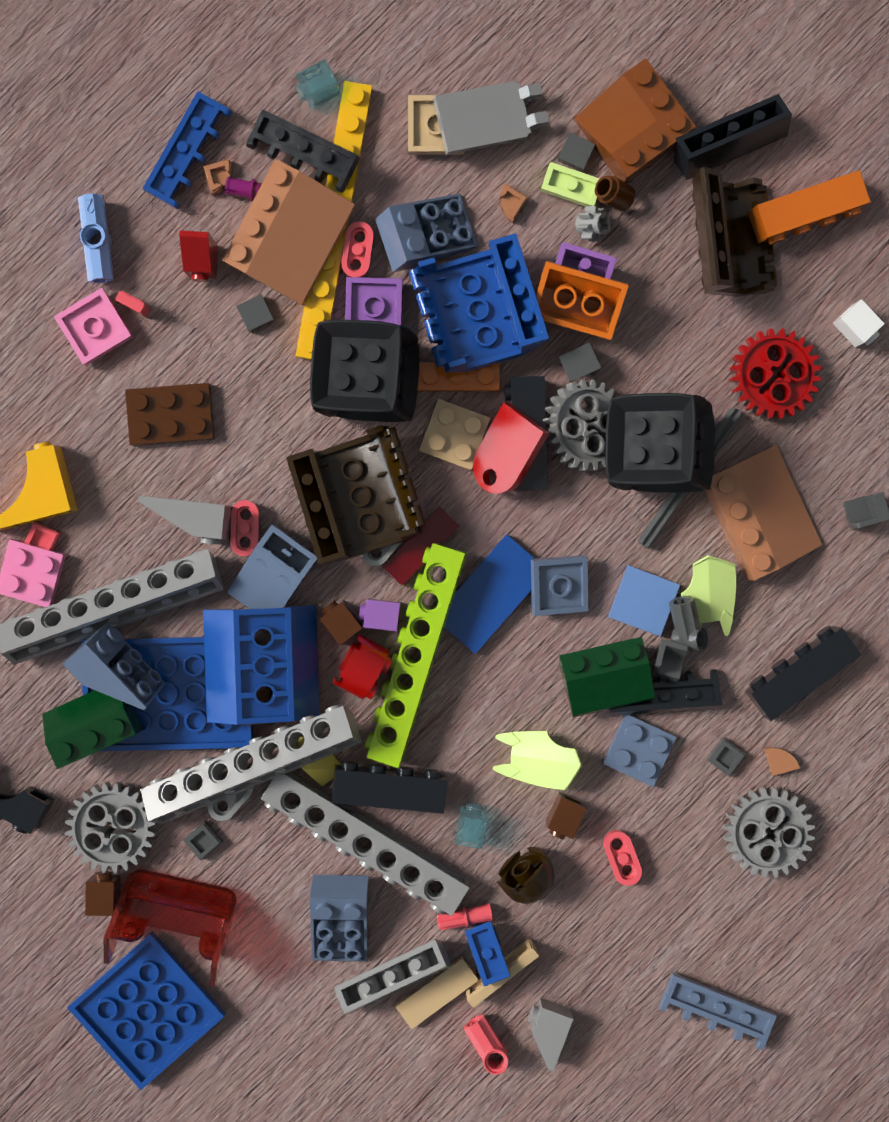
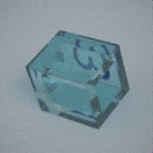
[294,59,340,109]
[454,803,488,849]

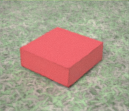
[115,291,151,318]
[24,521,62,550]

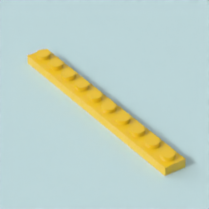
[296,81,373,360]

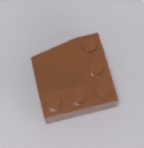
[574,58,696,183]

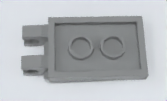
[433,81,549,155]

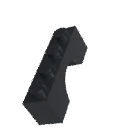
[0,786,55,834]

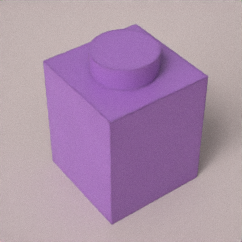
[359,598,401,631]

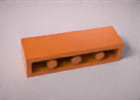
[747,170,871,245]

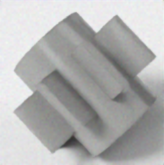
[575,206,610,242]

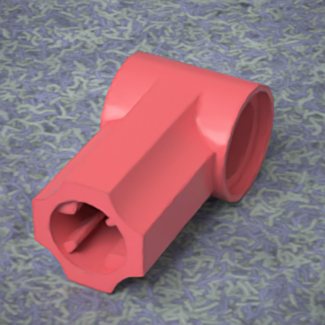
[463,1014,508,1075]

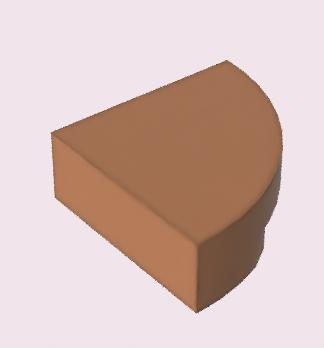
[203,159,233,196]
[500,183,528,224]
[764,747,800,776]

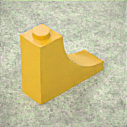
[0,442,78,531]

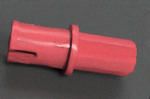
[437,903,493,930]

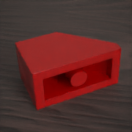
[179,230,218,282]

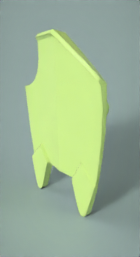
[681,555,736,636]
[493,731,582,790]

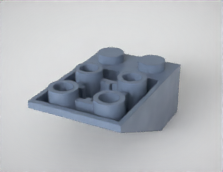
[375,193,477,272]
[227,524,318,609]
[63,622,166,710]
[310,875,369,962]

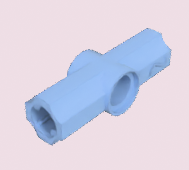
[78,193,114,284]

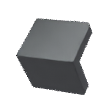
[556,343,601,382]
[843,492,889,529]
[651,639,689,682]

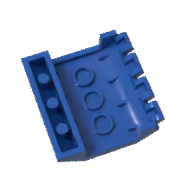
[409,233,549,373]

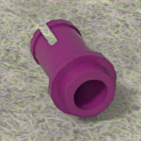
[225,177,262,202]

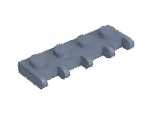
[659,972,777,1050]

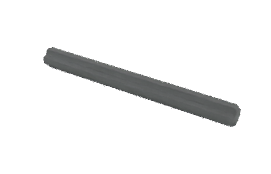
[638,407,743,549]

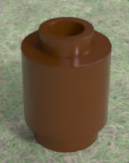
[594,175,635,212]

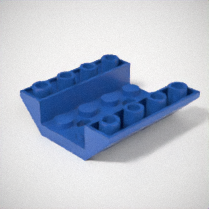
[203,605,320,725]

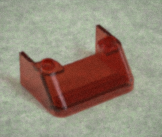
[103,870,236,988]

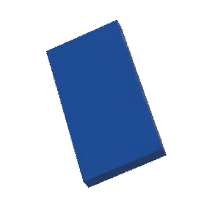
[445,534,535,654]

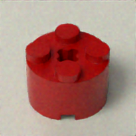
[333,634,392,700]

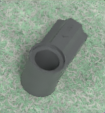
[669,596,709,652]

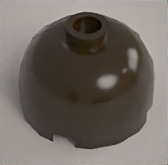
[498,847,555,904]

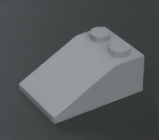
[138,496,233,545]

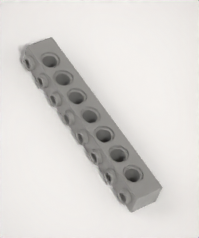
[0,549,224,665]
[140,705,362,824]
[261,772,470,916]

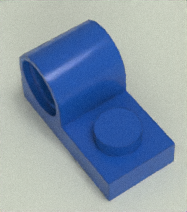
[464,921,511,987]

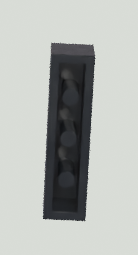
[674,94,792,180]
[504,376,548,491]
[745,626,861,721]
[331,761,448,814]

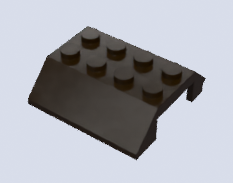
[692,167,778,297]
[286,425,426,565]

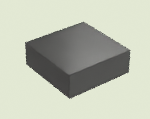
[557,132,595,172]
[237,294,274,333]
[706,737,746,777]
[183,820,223,861]

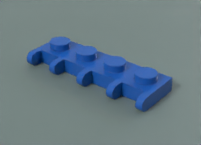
[142,91,233,210]

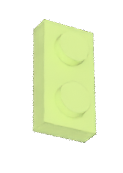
[540,162,599,206]

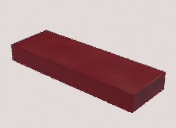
[383,507,460,586]

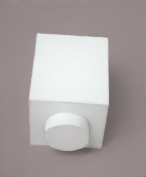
[833,299,884,347]

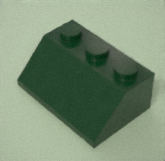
[559,637,655,718]
[42,690,143,769]

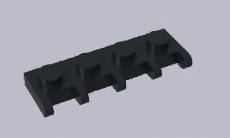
[246,109,360,193]
[609,669,722,715]

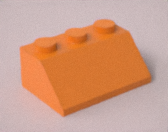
[535,261,629,340]

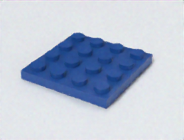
[67,931,226,1090]

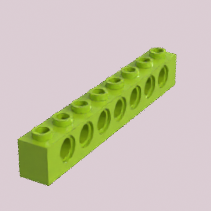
[365,543,467,768]

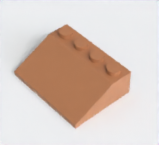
[222,159,356,306]
[705,445,822,581]

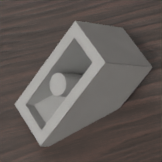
[528,998,574,1071]

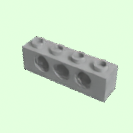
[334,939,452,1014]

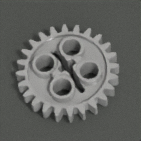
[543,379,614,471]
[65,781,158,874]
[723,786,815,878]

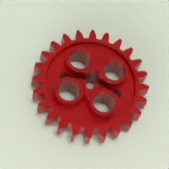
[729,328,822,420]

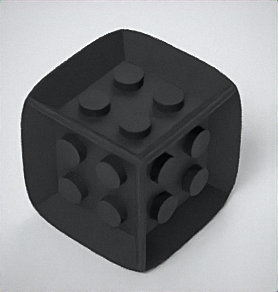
[310,319,420,422]
[605,393,715,492]

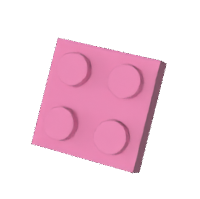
[54,288,133,366]
[0,539,66,607]

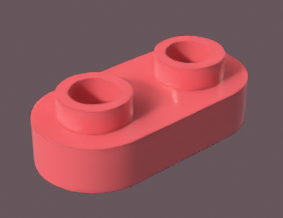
[341,221,374,278]
[230,500,260,556]
[603,830,642,886]

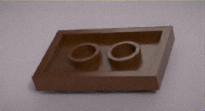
[125,383,215,446]

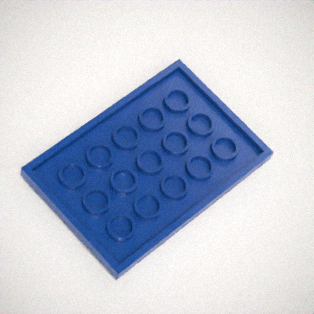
[81,637,253,751]

